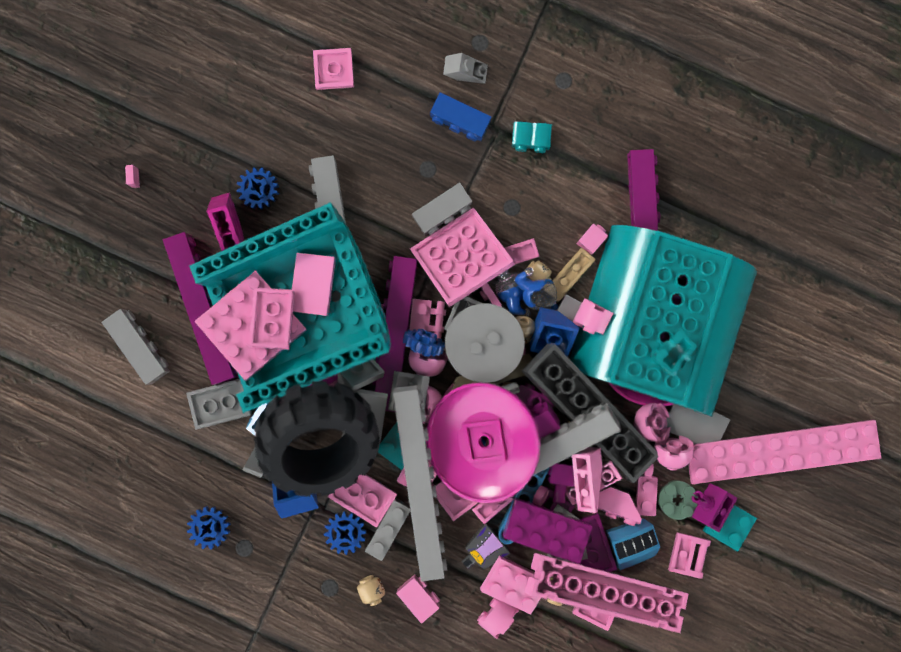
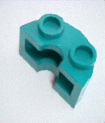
[652,330,698,376]

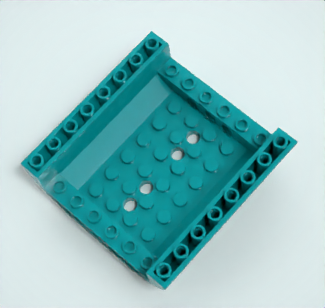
[190,202,391,413]
[569,225,757,417]

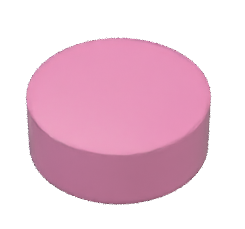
[533,486,549,506]

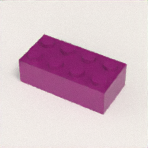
[503,497,593,565]

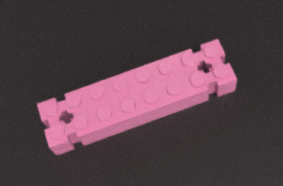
[525,553,688,633]

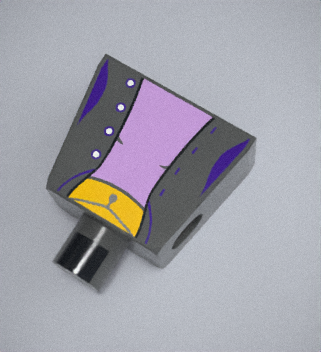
[462,523,510,570]

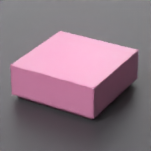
[125,165,140,188]

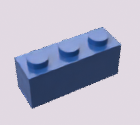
[430,92,491,142]

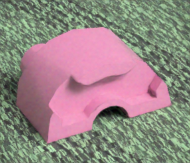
[573,299,613,334]
[477,598,519,639]

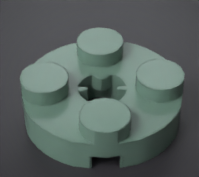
[658,480,697,520]

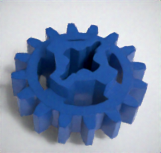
[237,167,279,210]
[403,329,445,357]
[187,506,231,549]
[324,511,367,555]

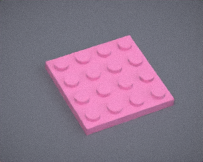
[410,207,515,307]
[195,271,307,381]

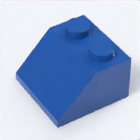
[529,307,579,357]
[272,483,318,519]

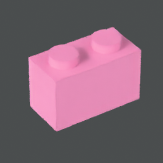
[396,574,440,624]

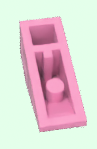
[572,447,602,513]

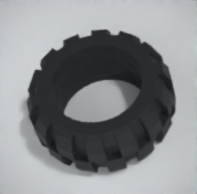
[254,381,380,497]

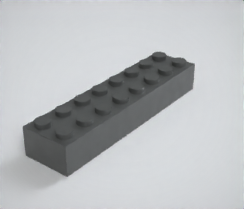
[521,343,658,483]

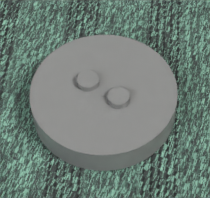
[445,304,524,383]

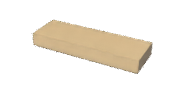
[544,247,596,302]

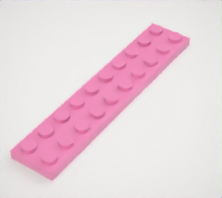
[688,420,881,484]

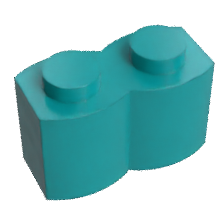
[512,122,552,153]

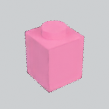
[576,224,608,255]

